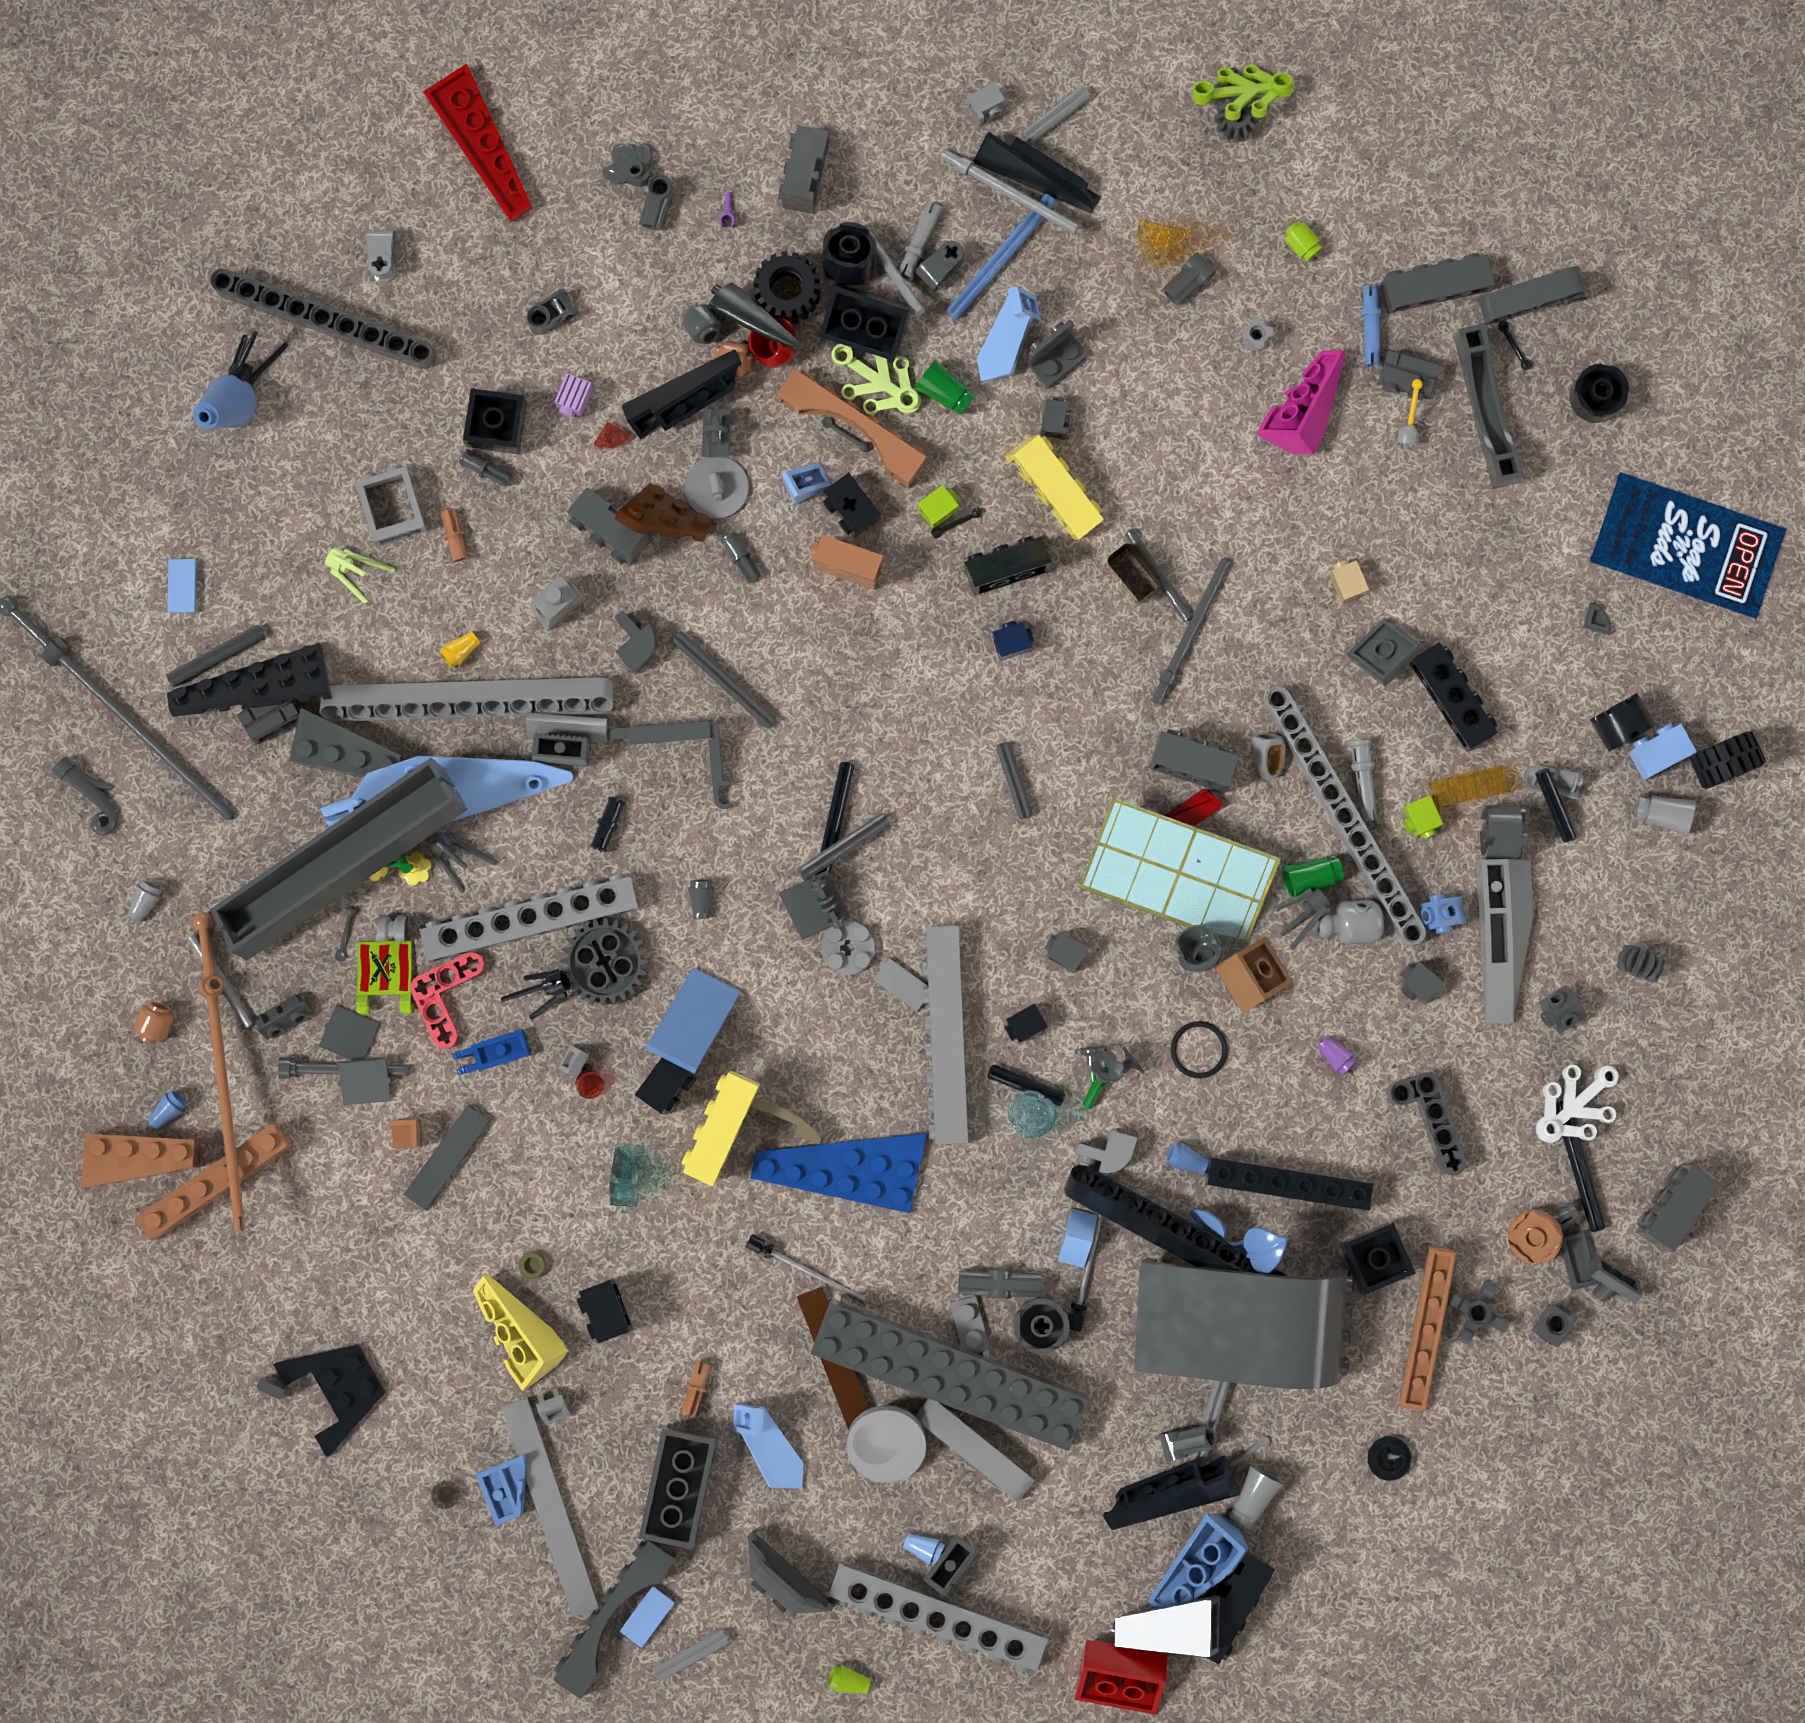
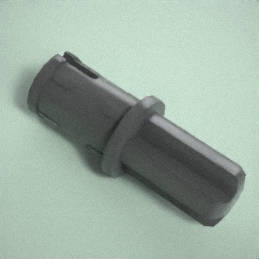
[459,449,512,486]
[721,532,761,584]

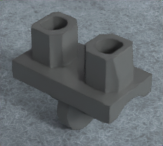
[702,408,731,458]

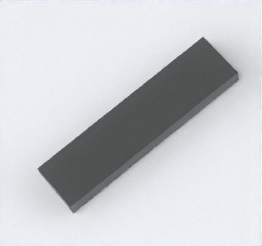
[403,1105,490,1210]

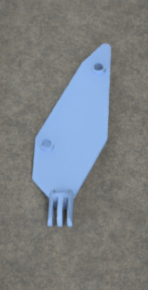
[320,756,573,828]

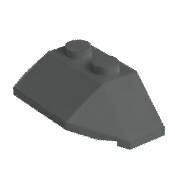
[748,1530,835,1614]

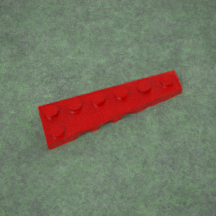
[423,64,532,223]

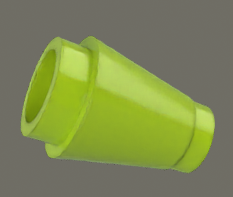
[828,1665,870,1694]

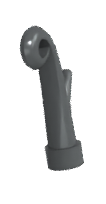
[52,756,118,836]

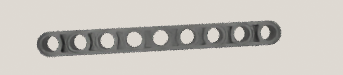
[210,268,436,369]

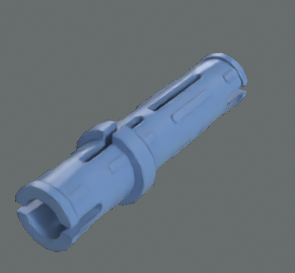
[1361,285,1382,367]

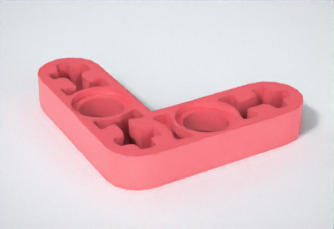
[410,952,485,1049]

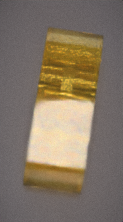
[1429,766,1511,809]

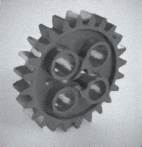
[560,918,649,1006]

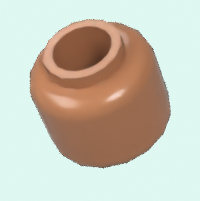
[714,341,755,378]
[134,1001,174,1044]

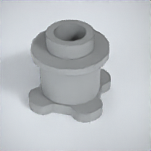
[1242,317,1274,351]

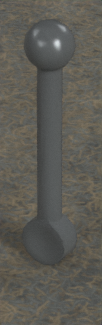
[822,417,870,452]
[334,906,356,961]

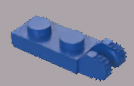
[452,1029,531,1076]

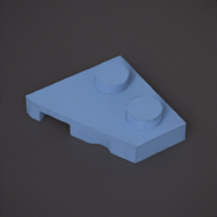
[476,1454,527,1526]

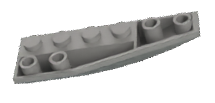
[1476,859,1534,1024]

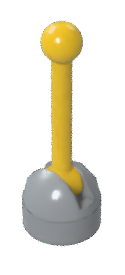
[1397,379,1423,444]

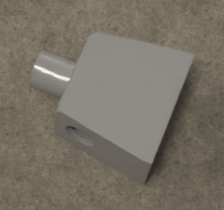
[531,576,587,631]

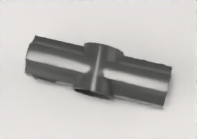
[958,1270,1041,1299]

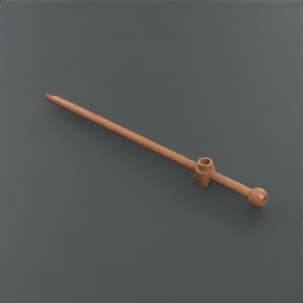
[192,913,245,1233]

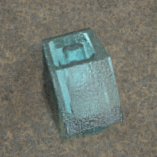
[609,1144,643,1207]

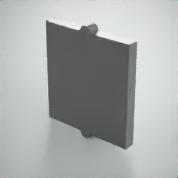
[319,1005,380,1060]
[338,1058,392,1105]

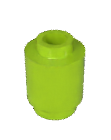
[1284,222,1323,262]

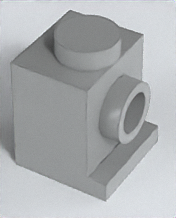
[966,82,1009,127]

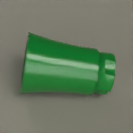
[914,359,975,415]
[1282,855,1344,898]

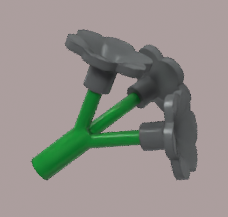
[1075,1046,1145,1109]

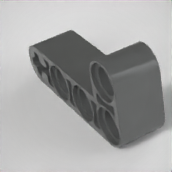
[1478,266,1589,325]
[1386,1073,1466,1176]

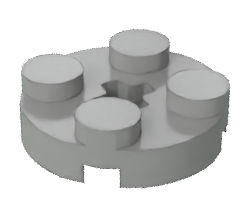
[821,921,875,975]

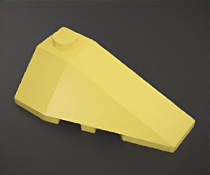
[473,1274,568,1391]

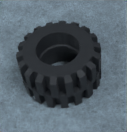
[753,251,821,324]
[1690,731,1766,789]

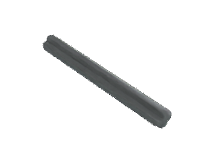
[672,631,777,729]

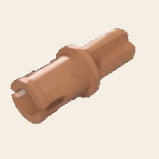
[440,508,469,563]
[681,1361,712,1418]

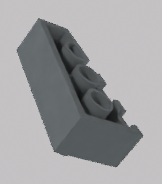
[289,708,405,778]

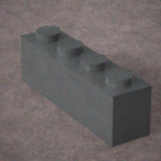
[1381,253,1495,314]

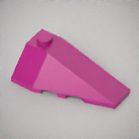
[1257,350,1345,455]

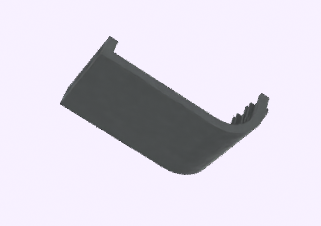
[1134,1258,1354,1389]

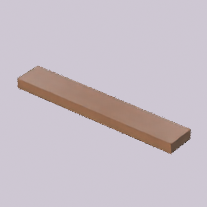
[1398,1246,1457,1412]

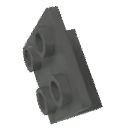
[1027,320,1088,389]

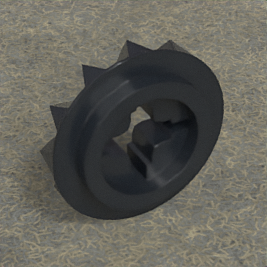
[1367,1436,1411,1481]

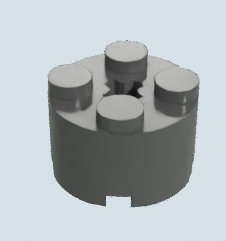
[1480,805,1528,860]
[1013,1298,1069,1354]

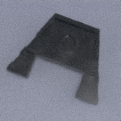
[273,1344,386,1457]

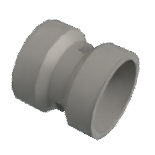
[377,915,408,943]

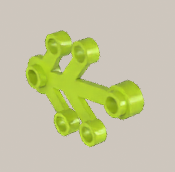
[1192,65,1295,120]

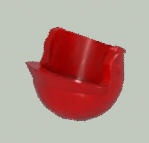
[748,317,796,368]

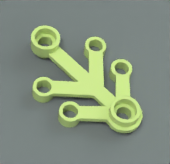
[832,344,921,416]

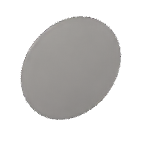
[685,457,749,519]

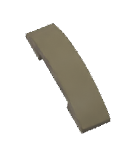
[751,1099,822,1145]

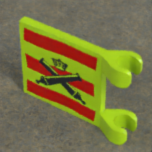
[356,941,412,1015]

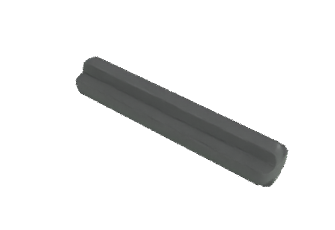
[996,742,1033,820]

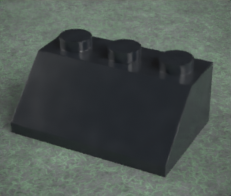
[818,282,912,361]
[964,536,1052,596]

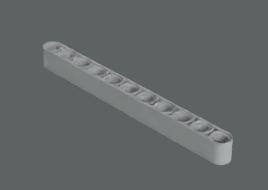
[319,677,614,722]
[1264,687,1426,946]

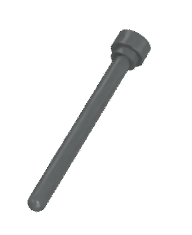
[278,1057,411,1079]

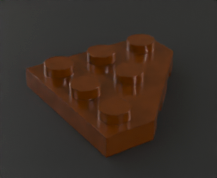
[615,483,717,542]

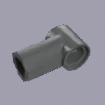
[639,174,673,231]
[1162,252,1216,306]
[1159,1425,1216,1462]

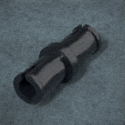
[590,796,625,853]

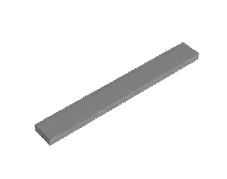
[502,1398,599,1617]

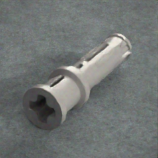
[1348,739,1378,822]

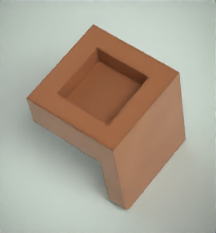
[389,1119,421,1148]

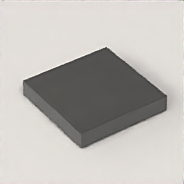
[1347,617,1423,687]

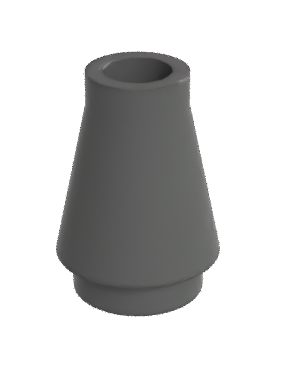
[688,880,715,919]

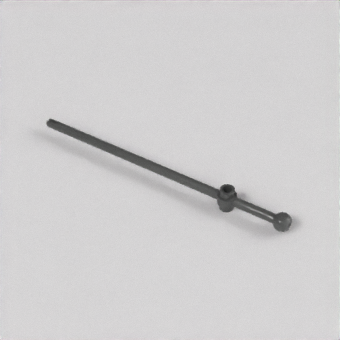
[0,595,234,820]

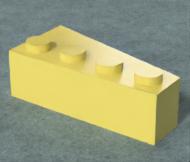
[1004,435,1104,540]
[681,1071,760,1186]

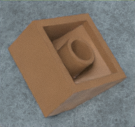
[1215,937,1293,1013]

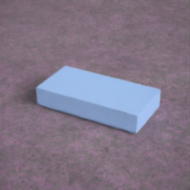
[168,559,197,613]
[620,1585,675,1648]

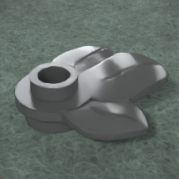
[603,143,652,187]

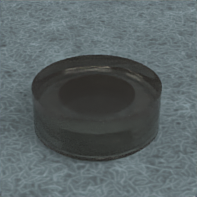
[431,1480,460,1509]

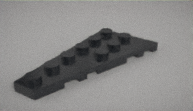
[167,643,333,717]

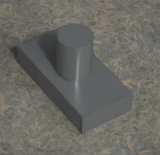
[1589,1254,1642,1304]

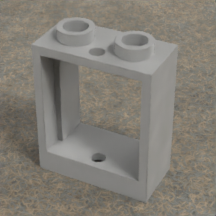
[355,465,428,547]

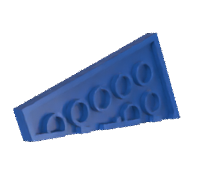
[750,1133,927,1213]

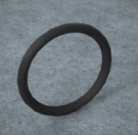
[1170,1021,1228,1079]

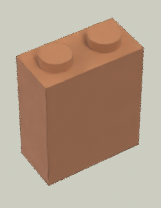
[810,535,883,590]

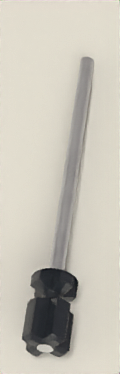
[1068,1214,1103,1332]
[746,1234,865,1302]

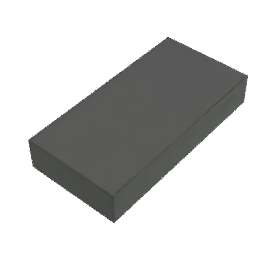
[1560,1230,1599,1290]

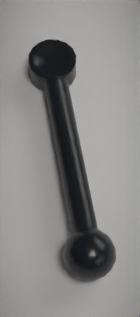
[1498,321,1531,370]
[931,508,982,539]

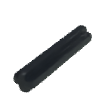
[1535,768,1576,843]
[987,1065,1065,1106]

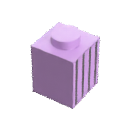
[555,373,594,418]

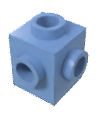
[1419,894,1467,934]

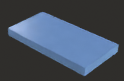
[646,968,741,1074]

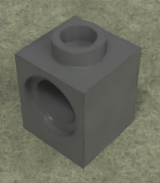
[1044,932,1088,973]
[1531,1303,1576,1348]

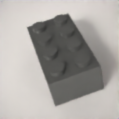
[639,1426,718,1550]

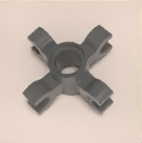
[1447,1281,1510,1345]

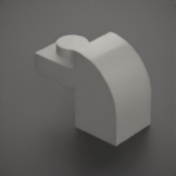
[1075,1130,1137,1173]

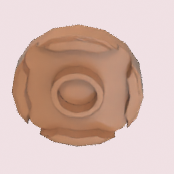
[1508,1210,1563,1264]

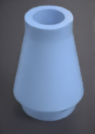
[903,1533,946,1566]

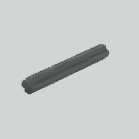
[166,625,265,687]
[797,813,890,880]

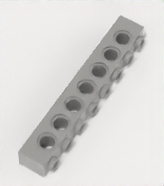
[419,874,640,963]
[828,1562,1048,1673]

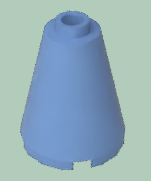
[193,375,257,429]

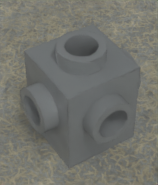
[1539,985,1587,1034]

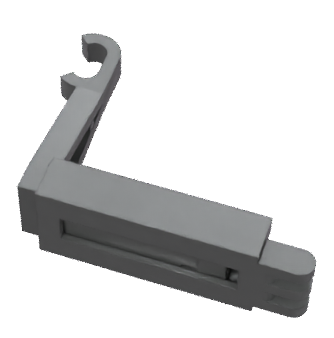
[610,720,733,809]

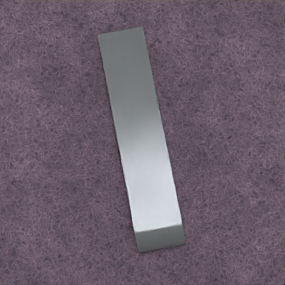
[914,1398,1035,1502]

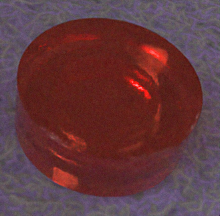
[575,1070,604,1099]

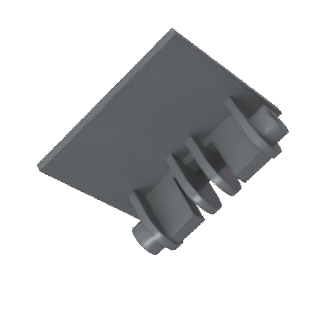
[779,870,850,940]

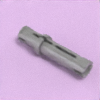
[898,202,943,281]

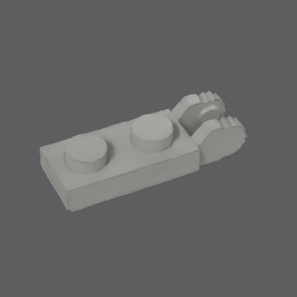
[950,1296,990,1359]

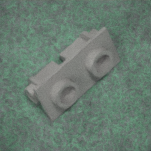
[1525,764,1583,800]

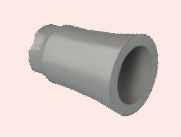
[1635,794,1696,836]
[1229,1465,1284,1529]

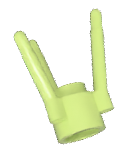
[325,547,396,604]

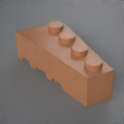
[81,1133,201,1188]

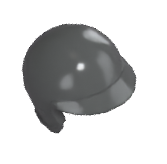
[1175,925,1223,972]

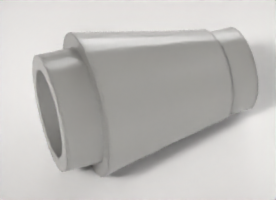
[127,880,162,922]

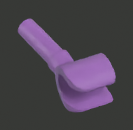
[719,192,735,228]

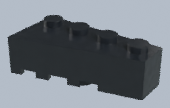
[1206,1551,1275,1665]

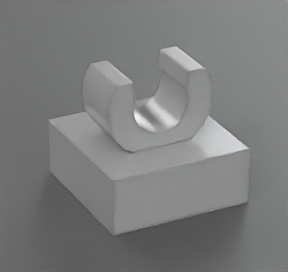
[558,1045,595,1079]
[536,1388,571,1425]

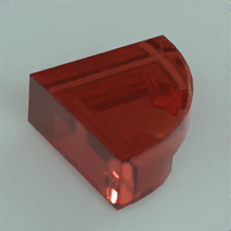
[593,422,630,449]

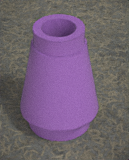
[1317,1036,1358,1076]

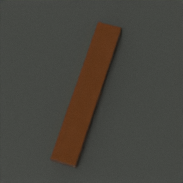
[796,1286,869,1430]

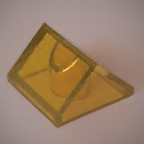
[1135,219,1191,270]

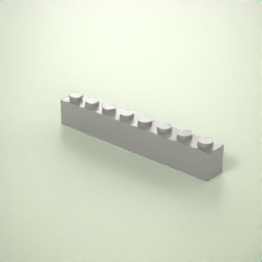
[921,926,968,1145]

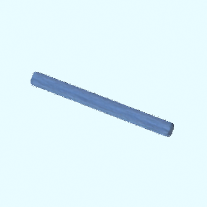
[947,194,1056,320]

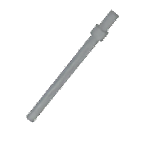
[940,149,1079,234]

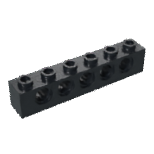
[1205,1158,1374,1211]

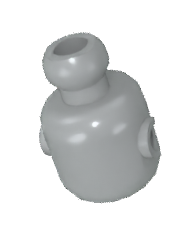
[1315,900,1384,945]

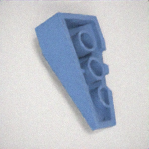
[1147,1513,1248,1608]

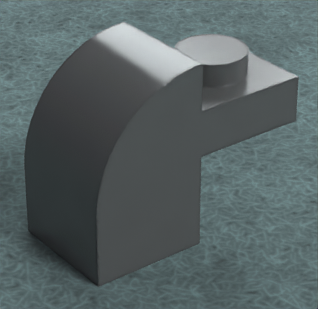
[615,610,656,675]

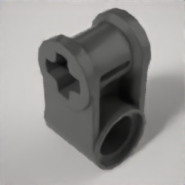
[915,240,964,292]
[527,289,579,335]

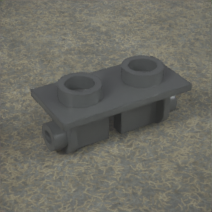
[255,993,314,1040]

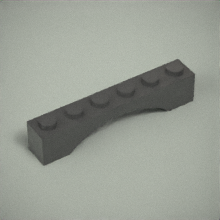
[1454,323,1524,489]
[553,1540,677,1699]

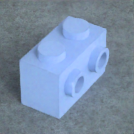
[1628,723,1697,780]

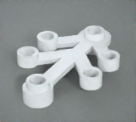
[1536,1065,1619,1143]

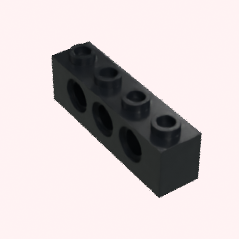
[1409,642,1498,752]

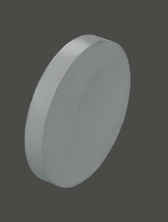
[846,1405,926,1482]

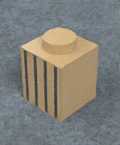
[1329,560,1369,604]

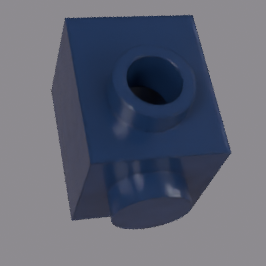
[992,621,1034,661]

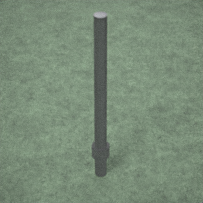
[1152,559,1231,705]

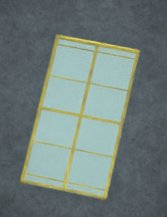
[1079,797,1280,948]

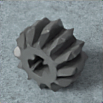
[1214,96,1259,143]
[1616,945,1665,982]

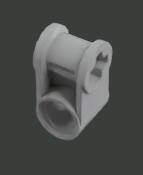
[366,230,397,283]

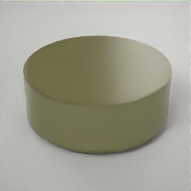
[519,1252,547,1279]

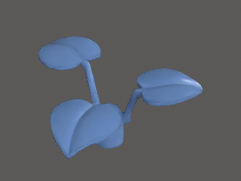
[1188,1209,1288,1273]

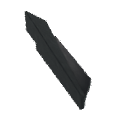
[973,131,1101,213]
[622,350,742,440]
[1103,1455,1240,1530]

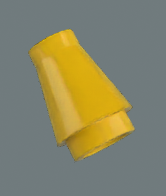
[439,631,480,668]

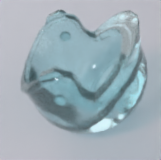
[1008,1090,1058,1139]

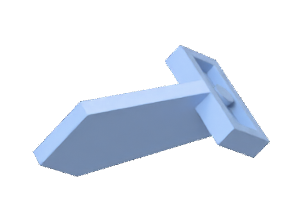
[977,286,1041,382]
[733,1404,804,1488]

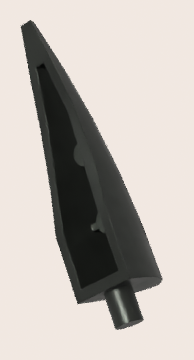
[709,282,805,351]

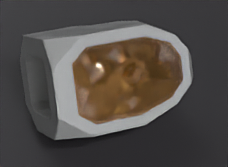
[1251,733,1286,780]

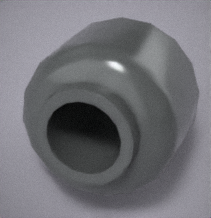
[683,304,722,344]

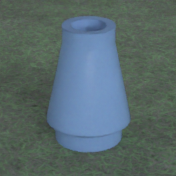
[147,1090,188,1130]
[1166,1143,1209,1174]

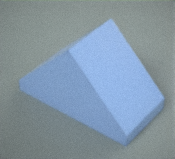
[782,462,832,504]
[1058,1208,1098,1268]

